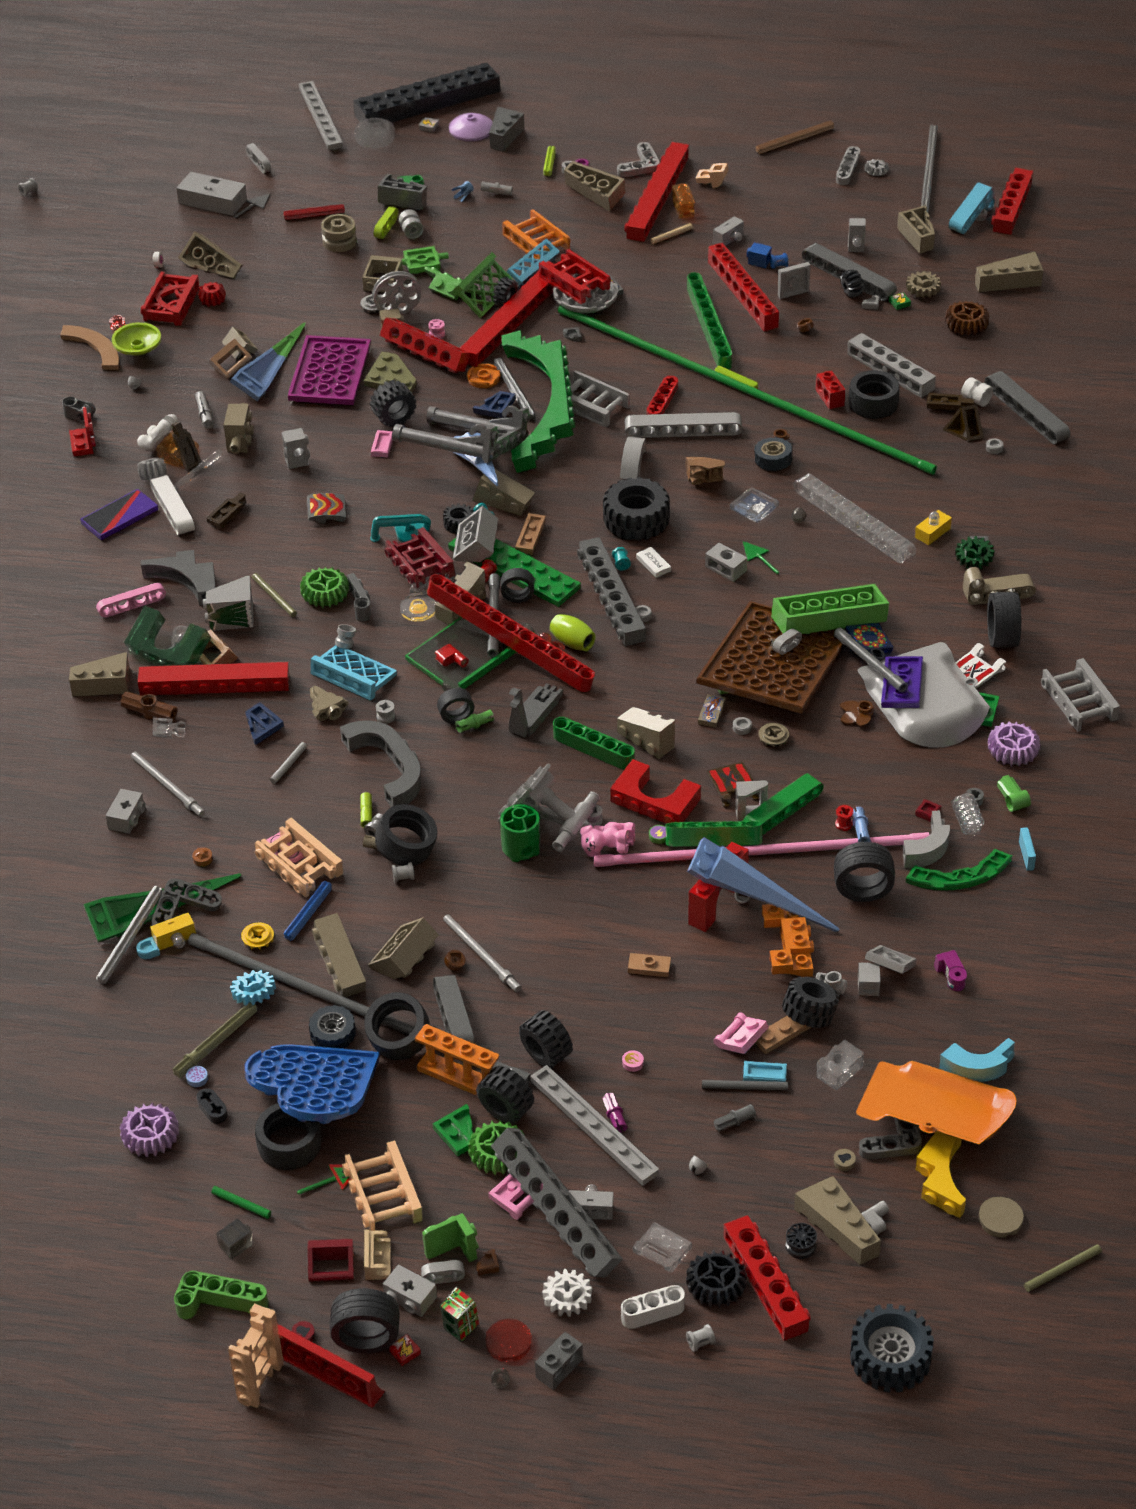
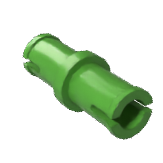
[455,709,494,733]

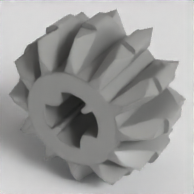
[137,458,167,481]

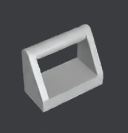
[735,780,768,821]

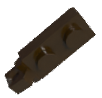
[927,393,975,411]
[171,422,202,470]
[206,492,247,529]

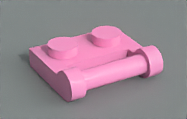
[713,1013,769,1054]
[489,1173,543,1220]

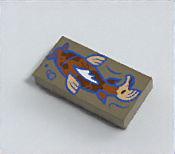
[698,694,726,728]

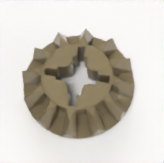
[758,723,789,748]

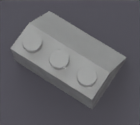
[453,506,498,562]

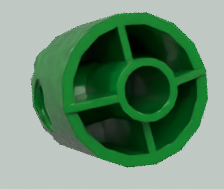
[500,804,541,862]

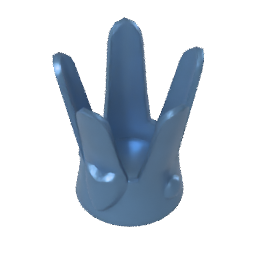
[452,181,474,202]

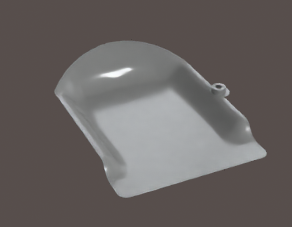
[857,642,990,748]

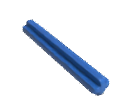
[284,881,332,941]

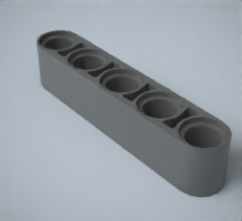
[433,975,474,1044]

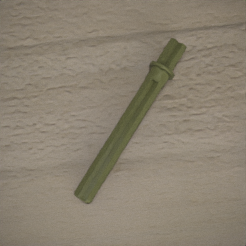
[172,1002,257,1078]

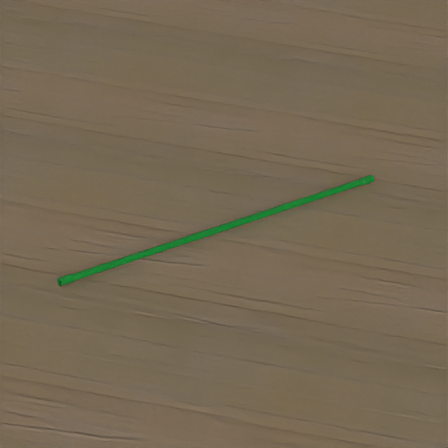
[558,305,937,475]

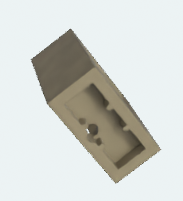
[362,255,403,293]

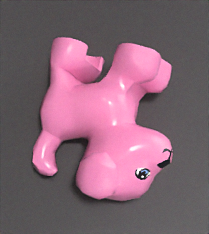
[580,822,635,857]

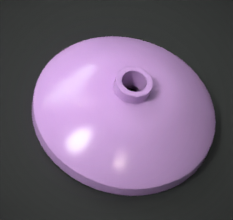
[449,113,492,141]

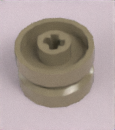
[321,214,357,252]

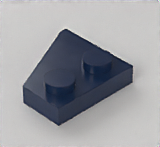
[473,391,516,418]
[245,702,284,745]

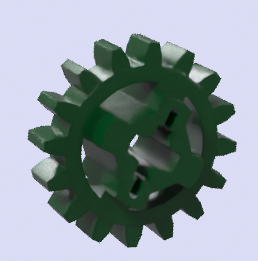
[955,536,995,569]

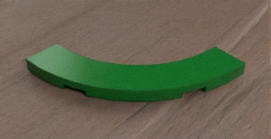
[905,849,1012,890]

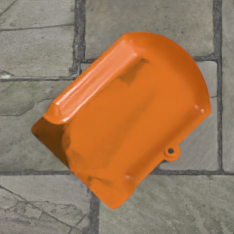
[856,1061,1016,1144]

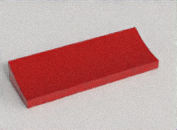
[277,1324,385,1408]

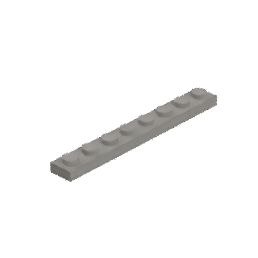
[299,81,343,150]
[530,1065,659,1186]

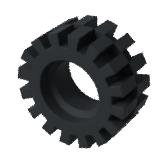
[493,277,519,307]
[443,503,474,534]

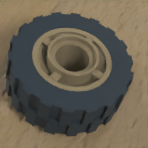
[754,437,793,471]

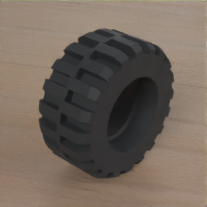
[603,477,670,541]

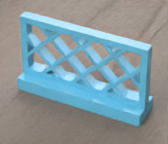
[310,645,397,700]

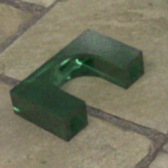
[124,606,211,666]

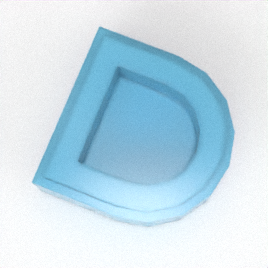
[136,937,160,959]

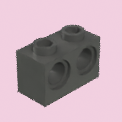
[535,1332,583,1390]

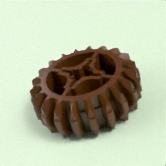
[945,301,990,336]

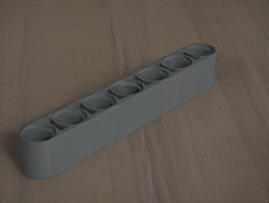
[802,243,897,301]
[984,371,1071,444]

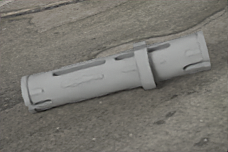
[195,391,214,429]

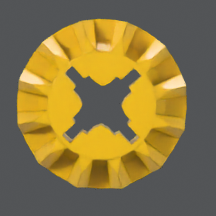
[241,923,274,949]

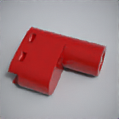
[435,644,469,667]

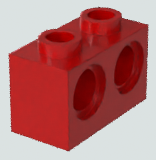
[816,370,846,409]

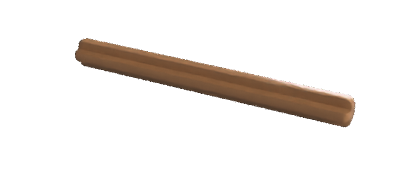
[756,120,834,154]

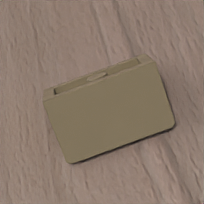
[222,327,258,360]

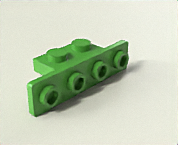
[424,267,481,301]

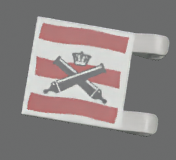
[955,643,1006,689]

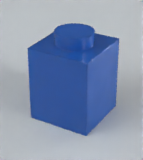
[746,242,772,268]

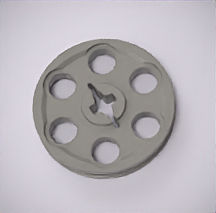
[372,271,421,314]

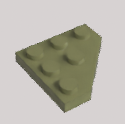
[364,352,417,393]

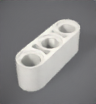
[621,1285,685,1329]

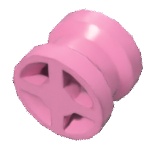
[428,319,445,339]

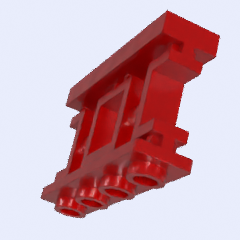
[539,249,611,304]

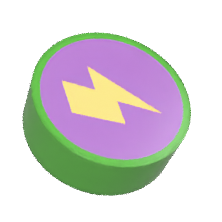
[649,825,666,844]

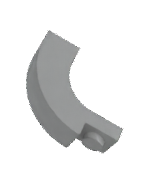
[620,437,647,479]
[903,811,950,868]

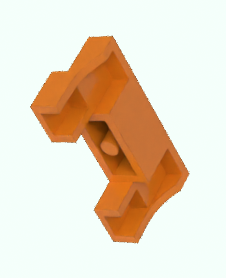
[762,904,814,977]

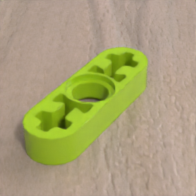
[373,207,398,239]

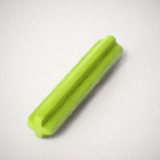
[543,146,556,176]
[715,366,758,389]

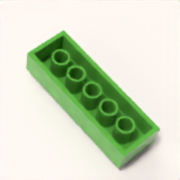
[771,584,889,634]

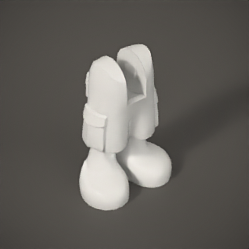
[137,414,178,452]

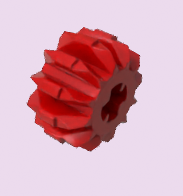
[198,282,226,307]

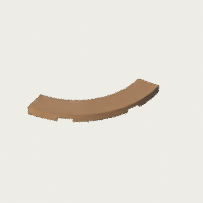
[61,325,119,370]

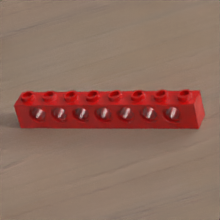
[708,243,779,332]

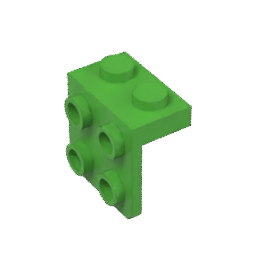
[422,1213,479,1262]

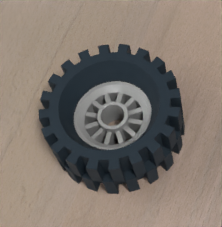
[850,1304,934,1393]

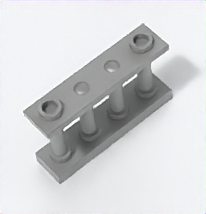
[551,370,630,427]
[1041,658,1120,732]

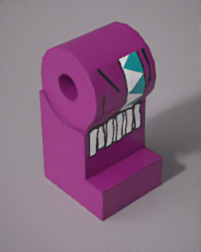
[934,950,967,991]

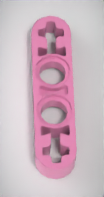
[96,583,166,617]

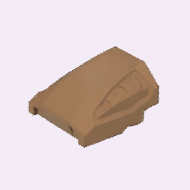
[685,457,725,485]

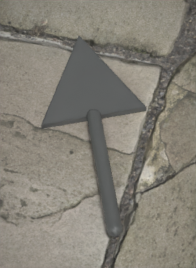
[234,194,270,218]

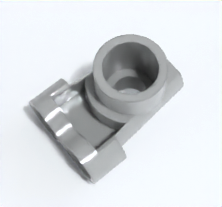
[816,971,847,995]

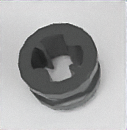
[965,788,984,807]

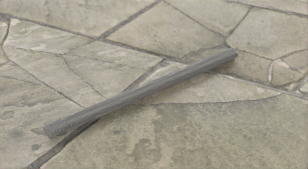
[921,124,938,213]

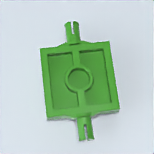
[402,246,449,274]

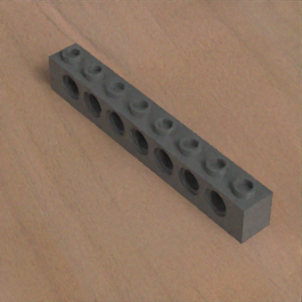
[577,537,646,646]
[491,1127,623,1278]

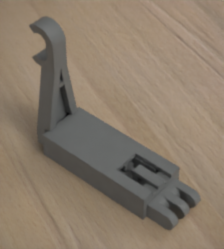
[509,683,564,737]

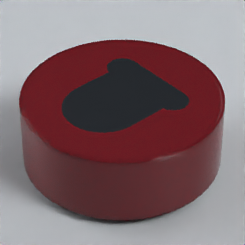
[291,1321,315,1342]

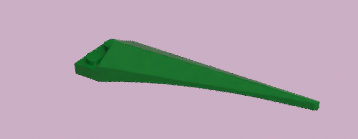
[84,873,242,943]

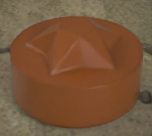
[192,847,213,867]

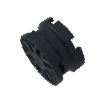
[785,1223,817,1259]

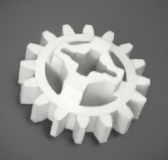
[543,1269,592,1317]

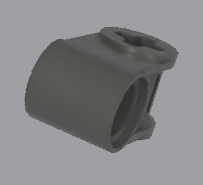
[62,396,96,423]

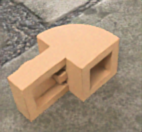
[696,163,728,188]

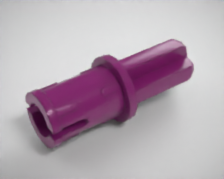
[603,1093,628,1133]

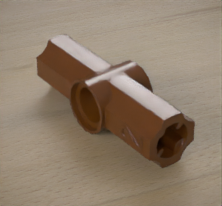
[120,691,178,722]

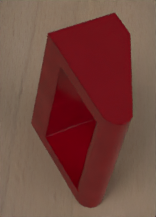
[308,1239,354,1282]

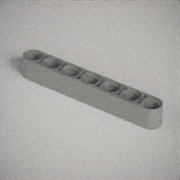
[625,412,743,438]

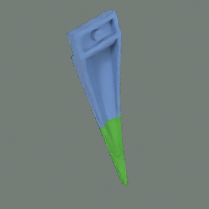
[230,323,305,401]

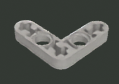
[617,142,660,178]

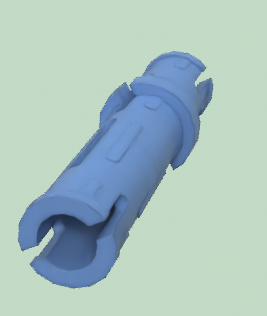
[852,807,871,843]

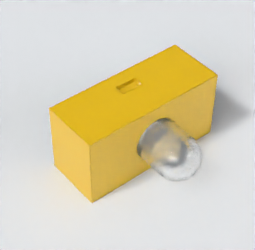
[915,510,952,545]
[150,913,196,951]

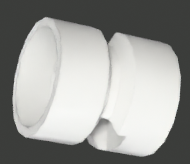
[961,377,993,407]

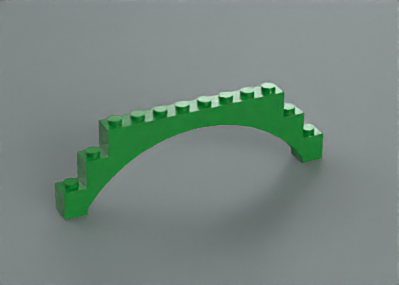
[502,330,576,473]

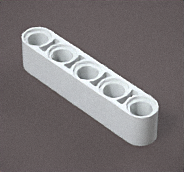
[150,475,195,535]

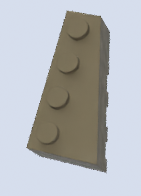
[564,161,626,212]
[975,252,1043,292]
[312,913,366,997]
[794,1176,881,1265]

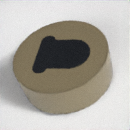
[833,1149,856,1171]

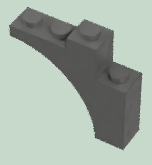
[141,550,216,606]

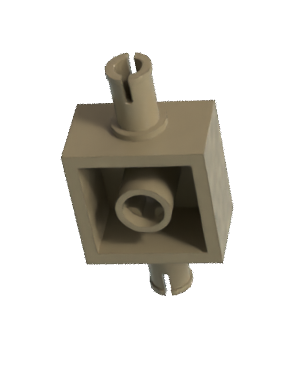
[224,403,254,454]

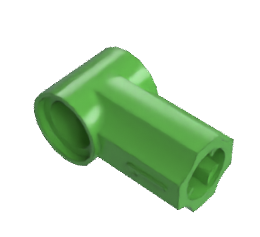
[997,775,1031,812]

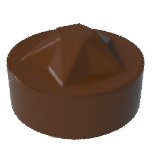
[797,318,814,332]
[444,950,466,971]

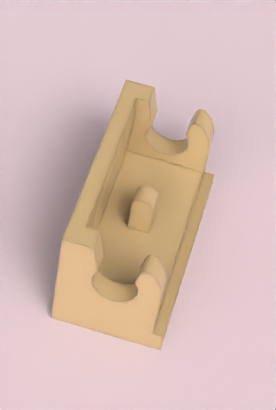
[364,1230,391,1280]

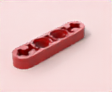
[647,375,678,415]

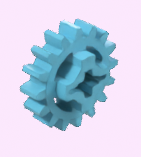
[230,970,276,1005]

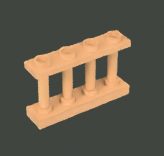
[342,1141,422,1231]

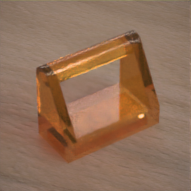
[156,430,199,467]

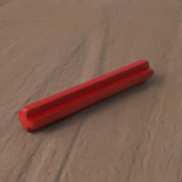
[283,204,345,220]

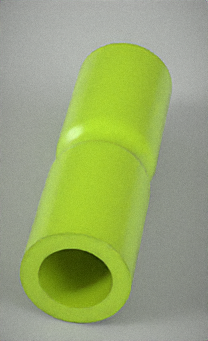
[360,792,372,828]

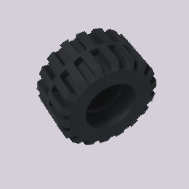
[370,380,417,427]
[782,977,839,1028]
[519,1010,573,1068]
[476,1066,535,1124]

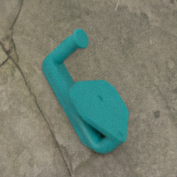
[370,514,431,543]

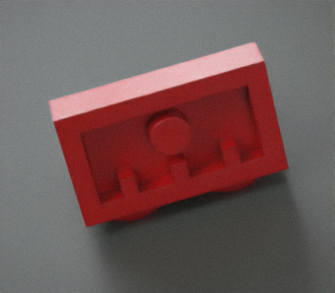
[69,407,96,457]

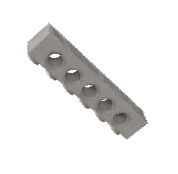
[847,333,936,398]

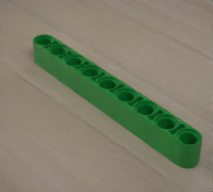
[687,272,732,370]

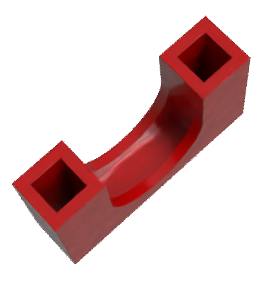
[610,759,701,824]
[688,842,749,932]

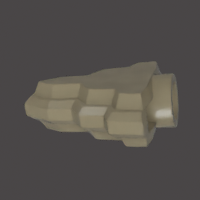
[310,686,349,721]

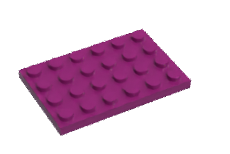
[287,335,371,405]

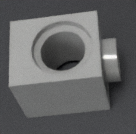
[858,963,880,996]

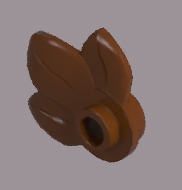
[839,700,874,727]

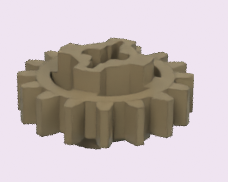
[906,271,941,298]

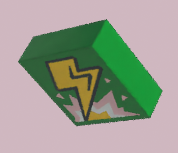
[889,292,911,310]

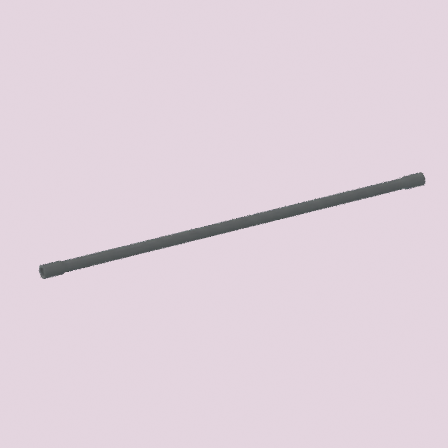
[188,933,531,1084]

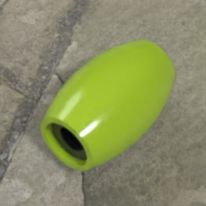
[549,614,596,651]

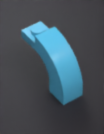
[939,1038,1015,1082]

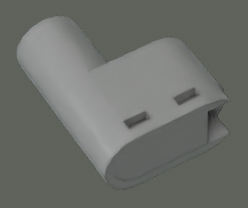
[861,1201,889,1235]

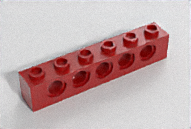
[991,168,1033,235]
[379,317,471,373]
[723,1215,811,1341]

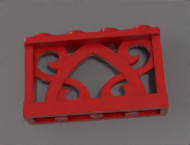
[141,272,200,326]

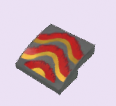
[307,493,346,524]

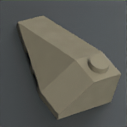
[178,231,243,278]

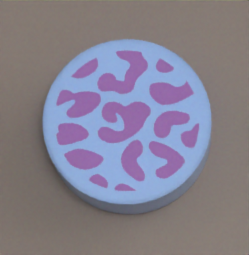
[186,1066,208,1087]

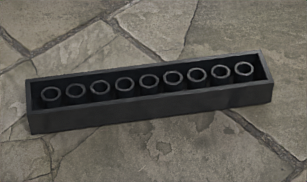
[353,63,501,130]

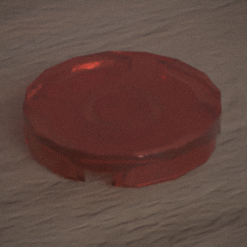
[486,1318,532,1362]

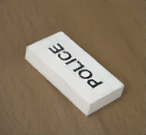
[636,547,671,578]

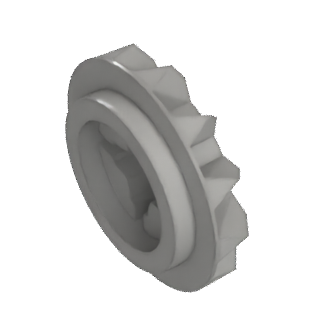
[865,159,889,176]
[360,295,386,313]

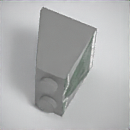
[203,576,254,631]

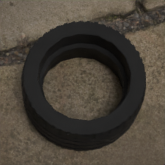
[848,370,900,419]
[987,592,1022,648]
[375,804,438,866]
[834,842,895,902]
[364,992,430,1060]
[255,1103,321,1170]
[330,1288,400,1354]

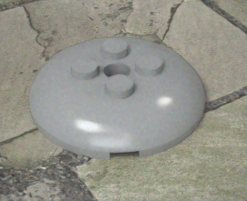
[553,273,618,314]

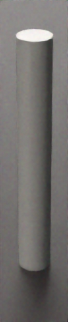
[270,742,307,784]

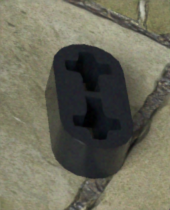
[196,1088,228,1124]

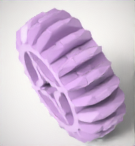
[988,721,1040,766]
[120,1103,179,1157]

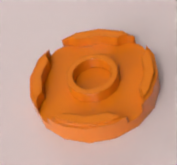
[467,363,500,388]

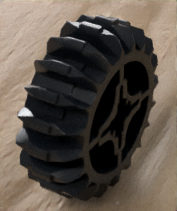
[686,1249,747,1308]

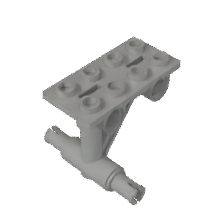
[497,763,600,852]

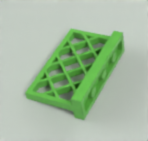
[450,252,513,318]

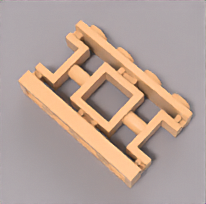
[255,818,343,897]
[228,1304,284,1408]

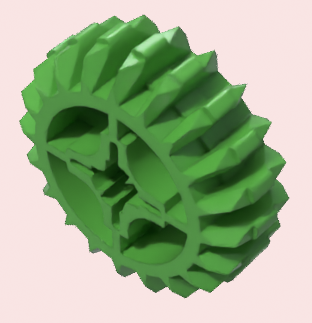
[300,567,349,608]
[468,1120,524,1175]

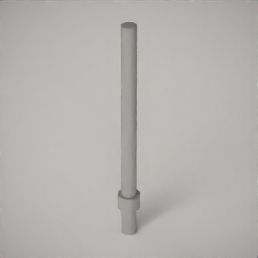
[131,751,205,817]
[443,914,522,992]

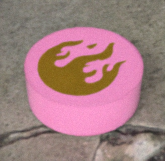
[622,1051,644,1072]

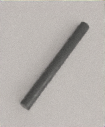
[702,1080,788,1091]

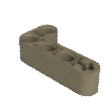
[963,567,1036,605]

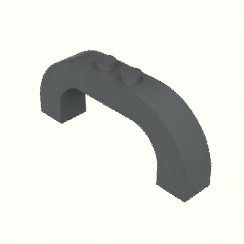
[340,721,421,807]

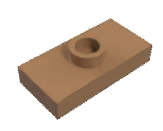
[628,953,671,977]

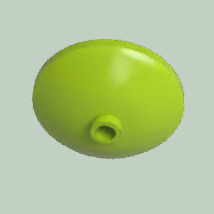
[112,323,161,356]

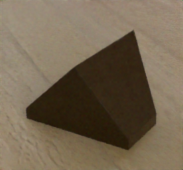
[943,404,984,441]

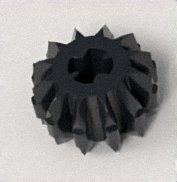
[840,269,864,298]

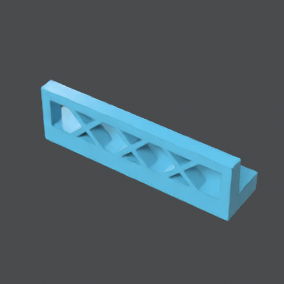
[506,239,560,289]

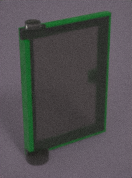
[405,617,535,692]

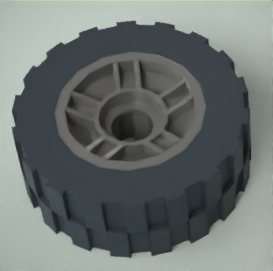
[309,1005,356,1049]

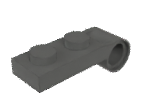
[347,573,371,622]

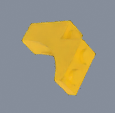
[915,1131,966,1218]

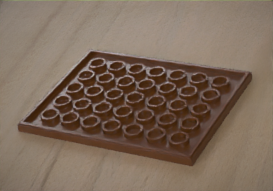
[696,601,853,714]

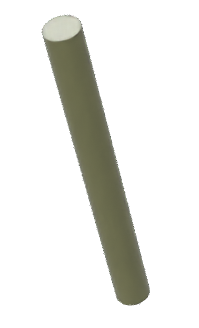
[252,573,297,617]
[1024,1244,1102,1292]

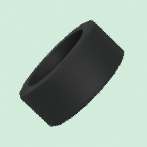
[500,568,535,603]
[437,688,475,724]

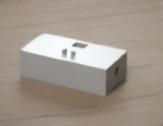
[176,172,247,216]

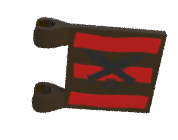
[707,762,760,807]

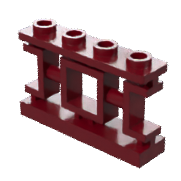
[384,527,455,589]

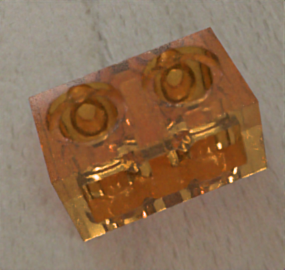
[672,183,695,218]

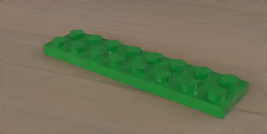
[448,538,581,607]

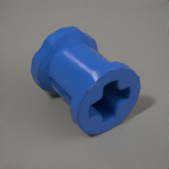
[769,252,789,269]

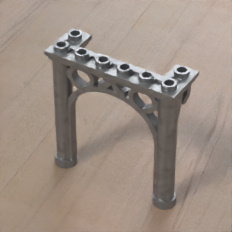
[392,406,530,463]

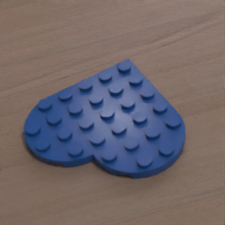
[245,1044,380,1124]

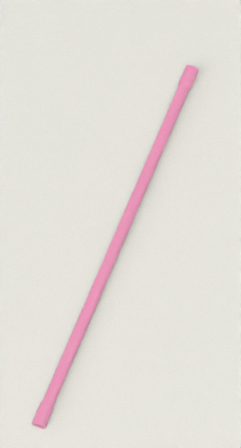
[594,832,929,867]

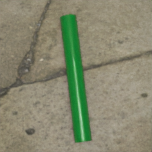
[211,1186,272,1219]

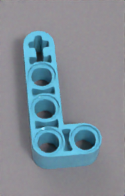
[948,183,995,234]

